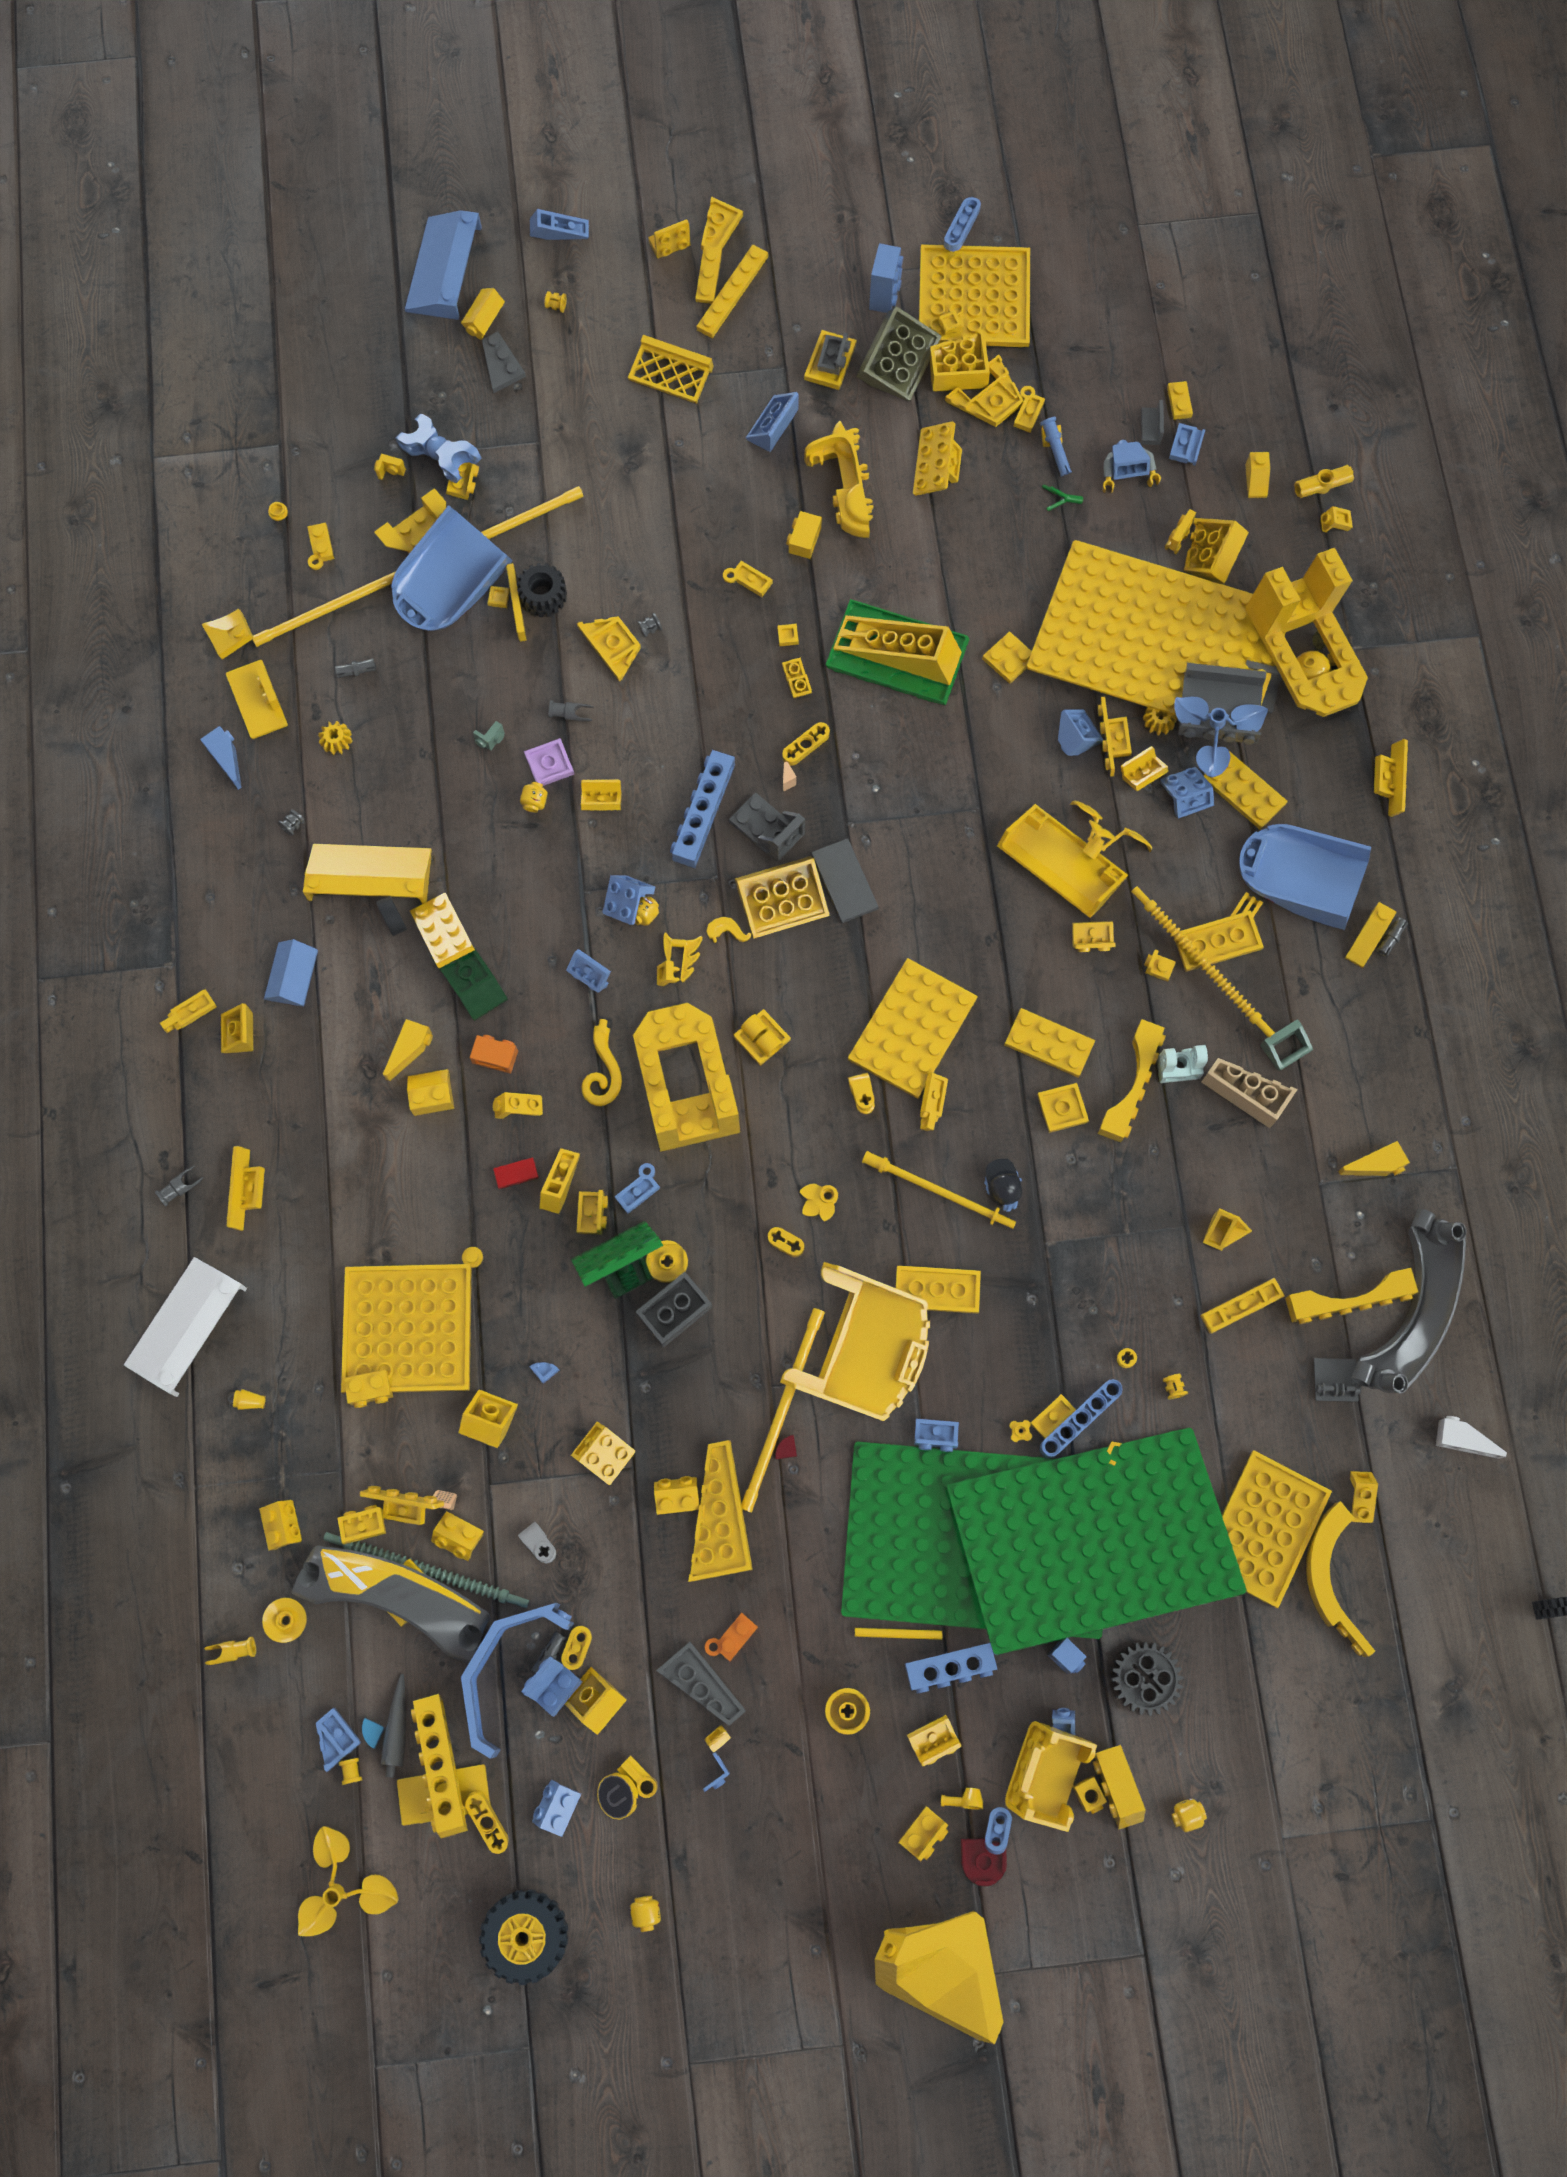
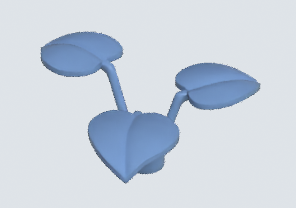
[1174,697,1268,777]

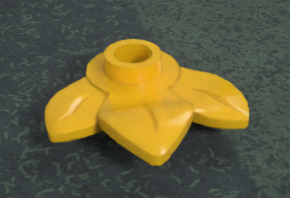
[800,1184,838,1222]

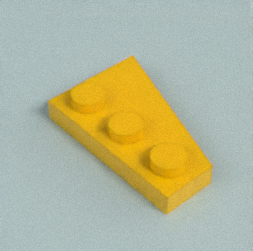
[701,197,743,250]

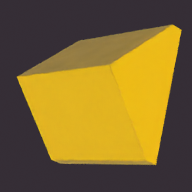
[221,1003,253,1053]

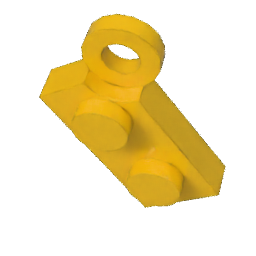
[1013,386,1045,433]
[307,522,334,570]
[723,561,773,597]

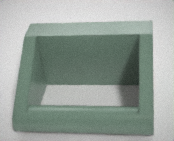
[1260,1019,1313,1071]

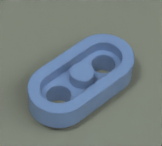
[985,1807,1012,1854]

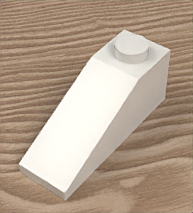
[1436,1416,1507,1459]

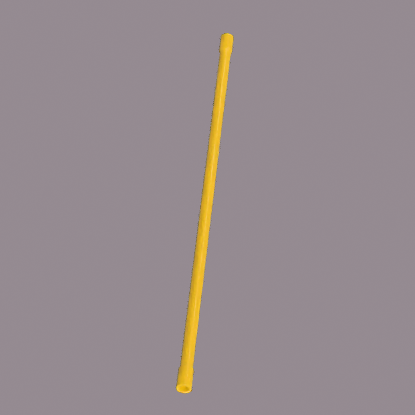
[253,486,583,647]

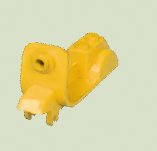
[804,421,874,538]

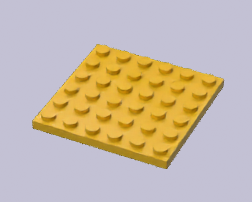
[919,244,1030,347]
[341,1264,472,1394]

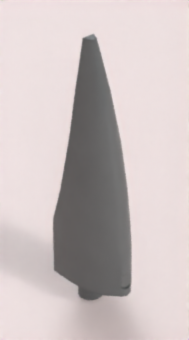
[380,1674,406,1778]

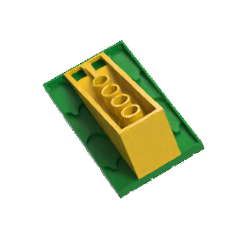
[825,599,970,706]

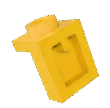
[374,454,406,480]
[1321,506,1353,532]
[1144,950,1176,982]

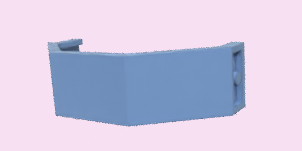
[461,1603,574,1759]

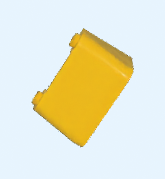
[1005,1721,1097,1832]

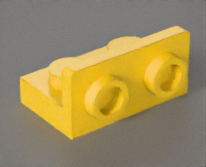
[446,462,479,500]
[337,1505,386,1544]
[899,1806,948,1862]

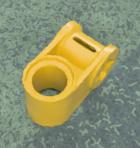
[848,1072,875,1114]

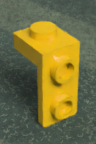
[493,1092,543,1119]

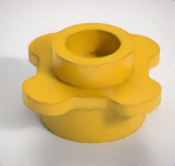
[1010,1420,1032,1442]

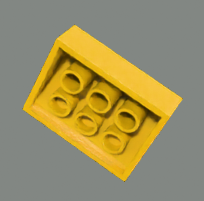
[735,856,830,938]

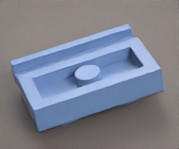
[1169,423,1205,466]

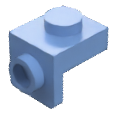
[1052,1708,1075,1735]

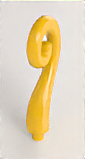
[581,1019,622,1106]

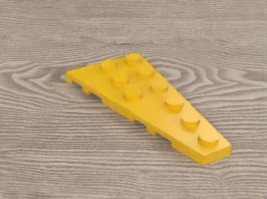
[688,1440,753,1582]

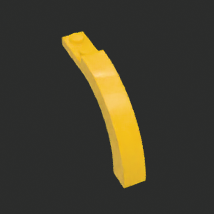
[1306,1501,1375,1657]

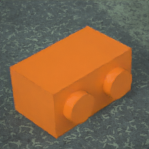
[470,1035,518,1074]

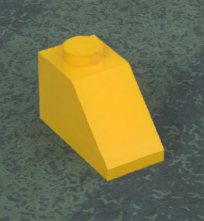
[1245,452,1270,498]

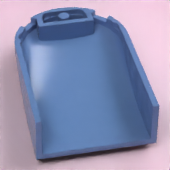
[391,505,513,631]
[1239,824,1371,930]

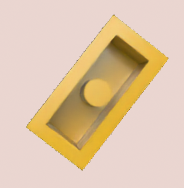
[786,511,822,559]

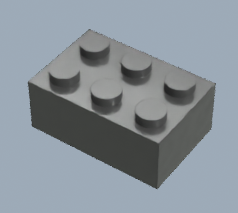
[636,1272,712,1348]

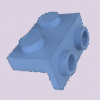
[914,1419,959,1452]
[532,1780,581,1837]

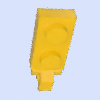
[160,989,217,1033]
[920,1072,948,1131]

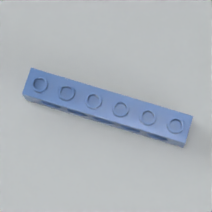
[670,750,735,868]

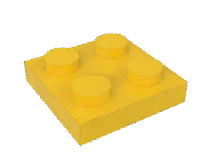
[982,631,1032,684]
[1037,1083,1089,1133]

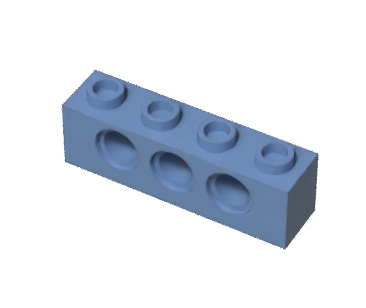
[904,1643,997,1694]

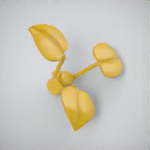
[1070,800,1152,859]
[298,1826,399,1936]

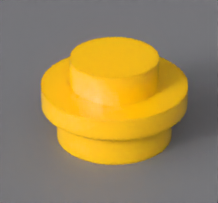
[268,502,288,521]
[462,1247,483,1268]

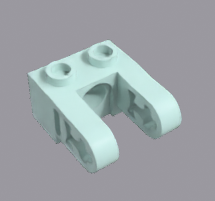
[1156,1045,1208,1083]

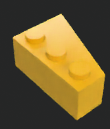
[1093,1745,1146,1830]

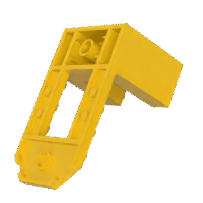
[1245,548,1368,717]
[633,1003,740,1152]

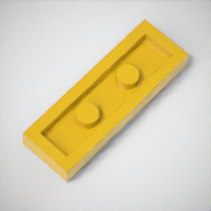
[695,246,722,304]

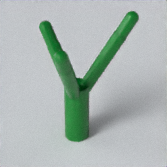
[1042,485,1083,511]

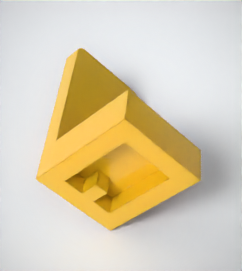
[1350,1471,1378,1523]

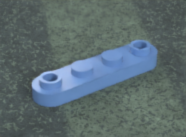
[944,197,981,252]

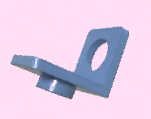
[703,1752,730,1792]

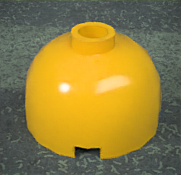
[1296,651,1332,680]

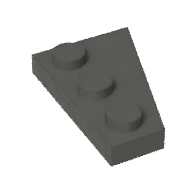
[482,331,526,393]

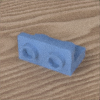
[566,949,611,992]

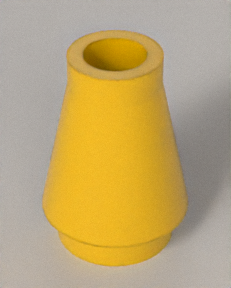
[233,1389,266,1410]

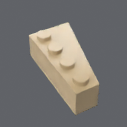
[1201,1058,1298,1128]

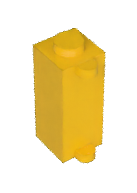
[461,288,505,340]

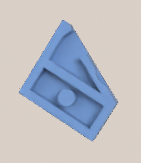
[316,1708,362,1772]

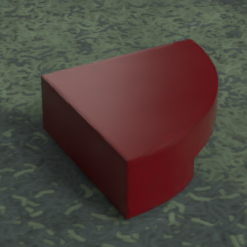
[776,1435,797,1460]

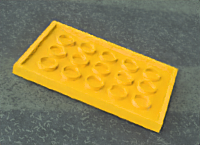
[848,958,978,1099]
[1222,1450,1332,1608]

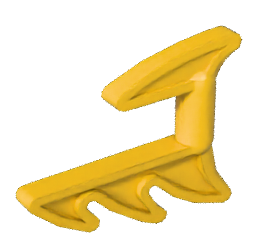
[664,933,703,982]

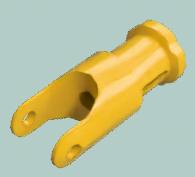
[204,1637,256,1665]

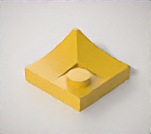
[202,609,254,659]

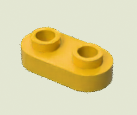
[561,1626,592,1670]

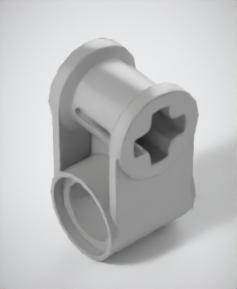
[518,1521,556,1564]

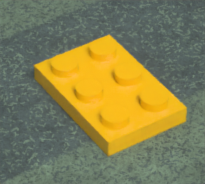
[804,330,857,390]

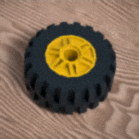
[479,1889,569,1985]

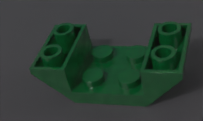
[431,946,508,1021]

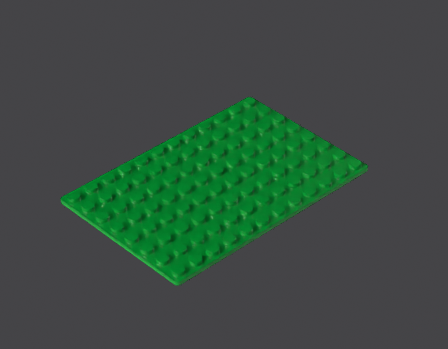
[947,1428,1247,1655]
[841,1442,1102,1639]

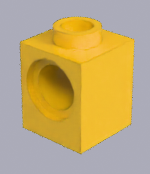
[1072,1776,1107,1814]

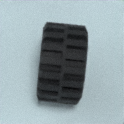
[517,563,567,617]

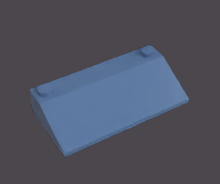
[405,210,482,320]

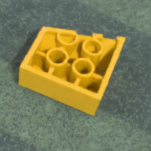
[930,329,990,391]
[1184,518,1249,584]

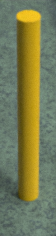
[855,1628,942,1640]

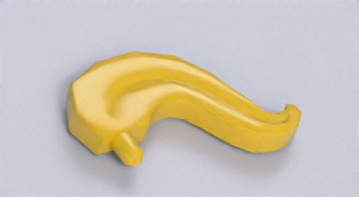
[706,917,751,943]

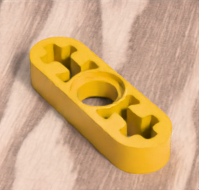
[782,722,830,766]
[465,1791,509,1854]

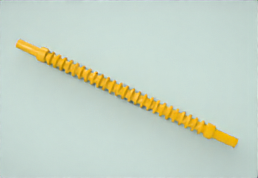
[1131,886,1275,1037]

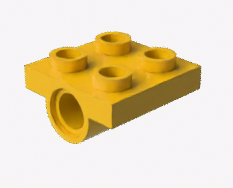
[733,1009,791,1066]

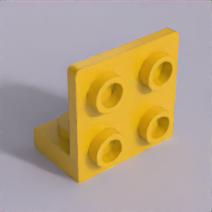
[648,219,691,259]
[571,1422,635,1485]

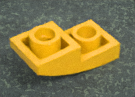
[782,657,812,698]

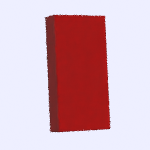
[493,1157,539,1189]

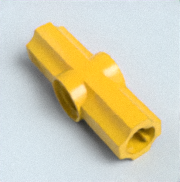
[1294,465,1354,498]

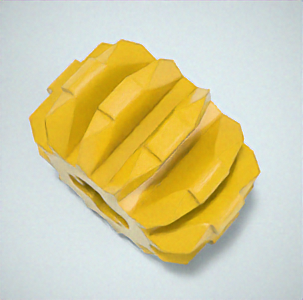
[1143,707,1177,736]
[318,721,352,755]

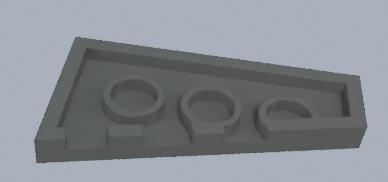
[656,1642,746,1726]

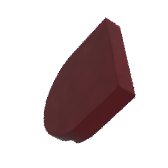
[960,1838,1007,1886]

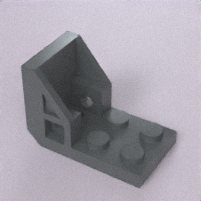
[729,792,805,861]

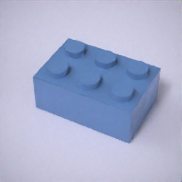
[869,243,903,313]

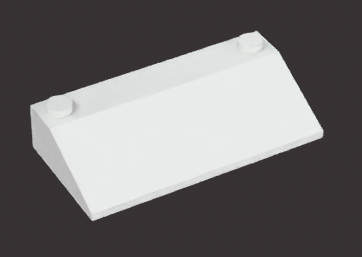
[124,1257,247,1397]

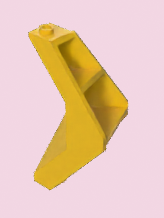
[875,1911,1003,2044]

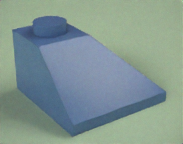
[1058,709,1104,756]

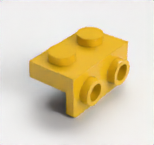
[1121,746,1168,791]
[581,780,622,811]
[1072,921,1115,952]
[577,1190,608,1235]
[344,1370,393,1408]
[654,1476,699,1515]
[259,1500,302,1551]
[431,1511,484,1561]
[907,1715,961,1766]

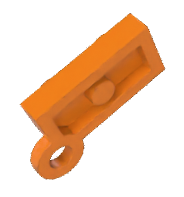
[705,1613,758,1661]

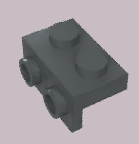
[817,333,851,375]

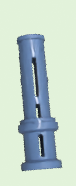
[1040,417,1072,477]

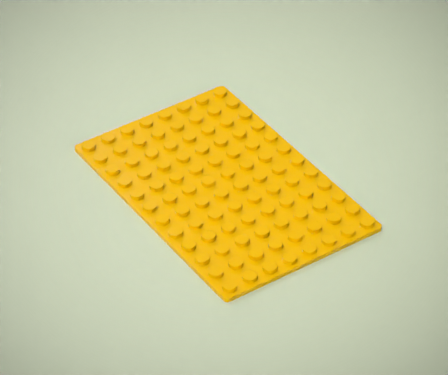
[1027,540,1286,716]

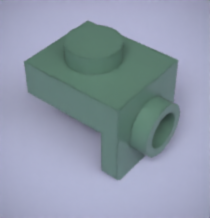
[473,721,505,751]

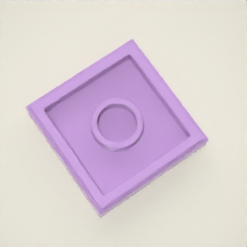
[524,738,574,786]

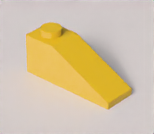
[1345,902,1396,968]
[383,1019,433,1081]
[1338,1141,1410,1176]
[540,1148,580,1214]

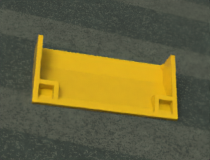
[997,804,1128,918]
[303,844,432,904]

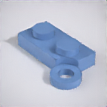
[615,1163,660,1214]

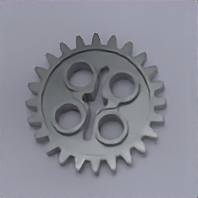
[1111,1642,1184,1716]

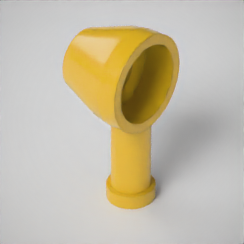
[941,1788,983,1810]

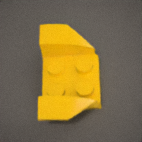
[374,488,446,554]

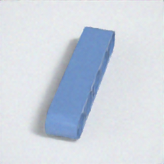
[1040,1379,1123,1458]

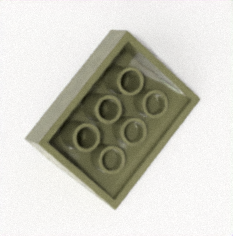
[856,306,942,401]

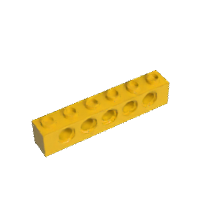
[411,1694,468,1838]

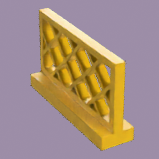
[628,335,714,404]

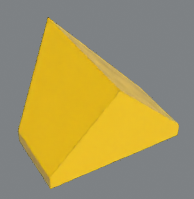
[1203,1208,1252,1251]

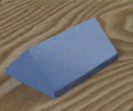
[746,392,799,452]
[264,939,318,1007]

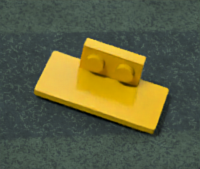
[913,421,962,496]
[226,660,288,739]
[397,1764,490,1826]

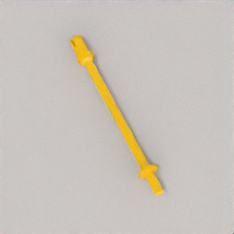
[862,1151,1016,1229]

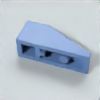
[530,209,589,240]
[200,726,242,790]

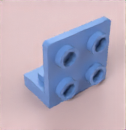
[1160,767,1214,818]
[603,875,655,925]
[521,1657,583,1717]

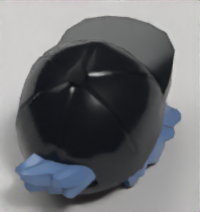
[984,1158,1022,1212]

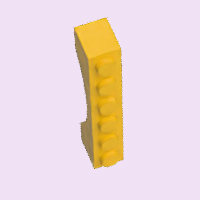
[1098,1019,1166,1143]
[1285,1268,1418,1324]

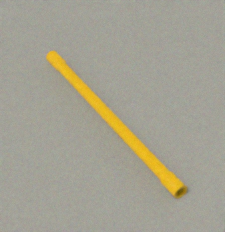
[741,1308,825,1513]

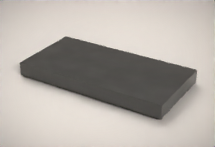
[811,838,879,923]

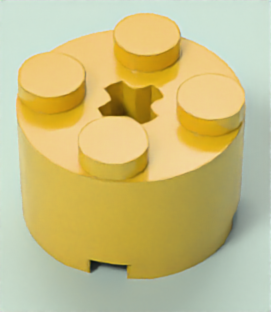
[825,1688,870,1734]

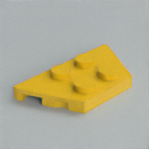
[577,616,641,682]

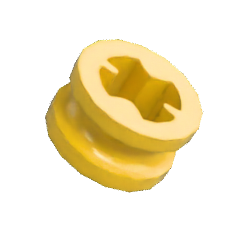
[1117,1348,1137,1368]

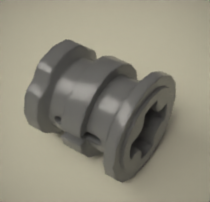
[638,613,662,637]
[278,809,305,836]

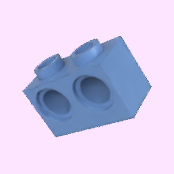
[1047,1638,1086,1674]

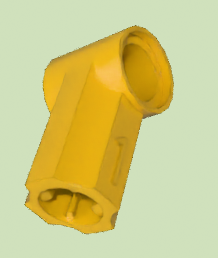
[617,1756,658,1798]

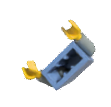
[1102,440,1161,493]

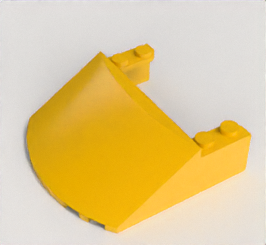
[780,1262,930,1421]

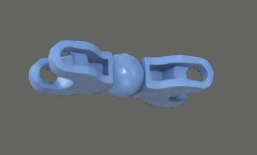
[395,414,482,483]

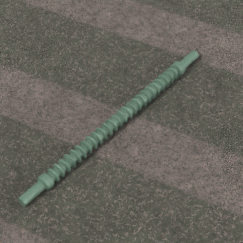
[323,1532,530,1609]

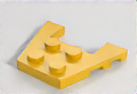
[945,355,1024,427]

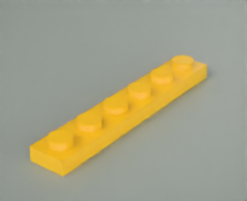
[697,245,768,339]

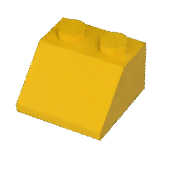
[407,1069,454,1116]
[459,1390,518,1448]
[565,1667,627,1735]

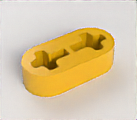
[768,1227,804,1257]

